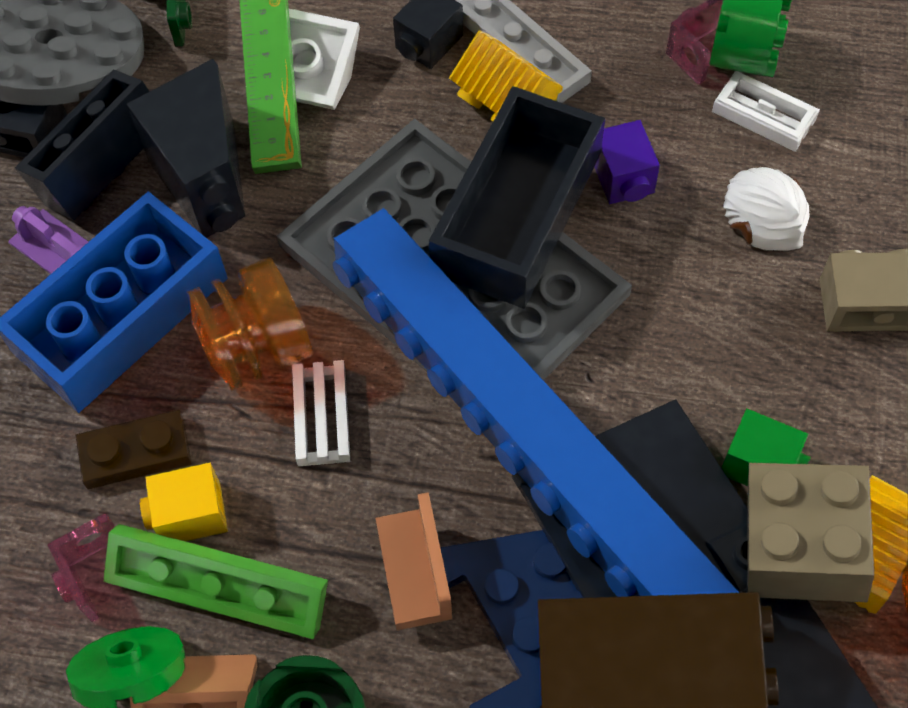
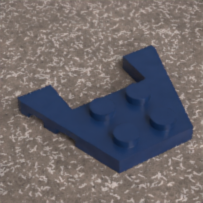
[440,530,583,708]

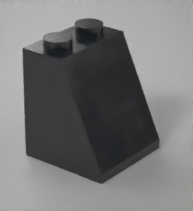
[127,59,245,238]

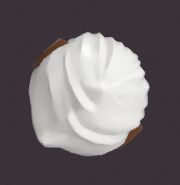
[723,167,810,251]

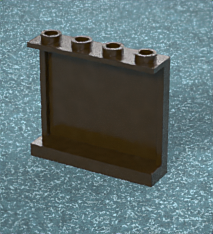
[538,592,779,708]

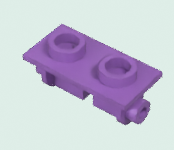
[8,206,88,274]

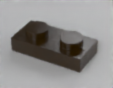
[75,410,192,490]

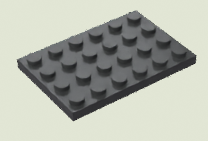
[277,118,632,381]

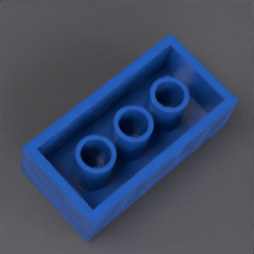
[0,191,228,413]

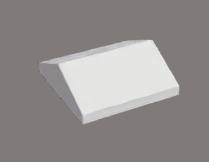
[289,9,360,110]

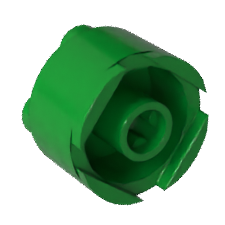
[709,0,792,78]

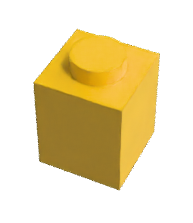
[140,462,228,541]

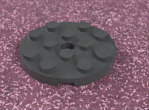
[0,0,145,105]

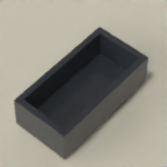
[429,86,605,309]

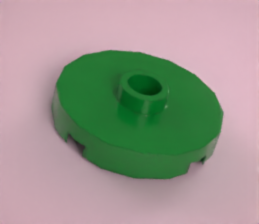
[66,626,186,708]

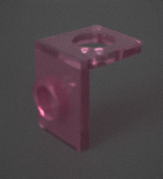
[666,0,722,84]
[47,514,115,622]

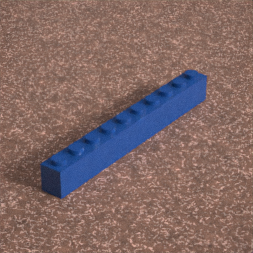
[333,208,739,597]

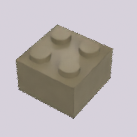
[748,463,874,602]

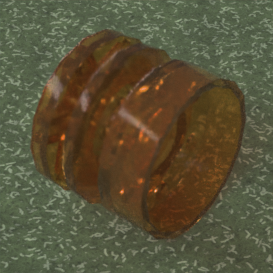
[187,257,313,392]

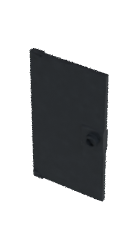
[511,399,878,708]

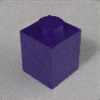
[594,120,660,204]

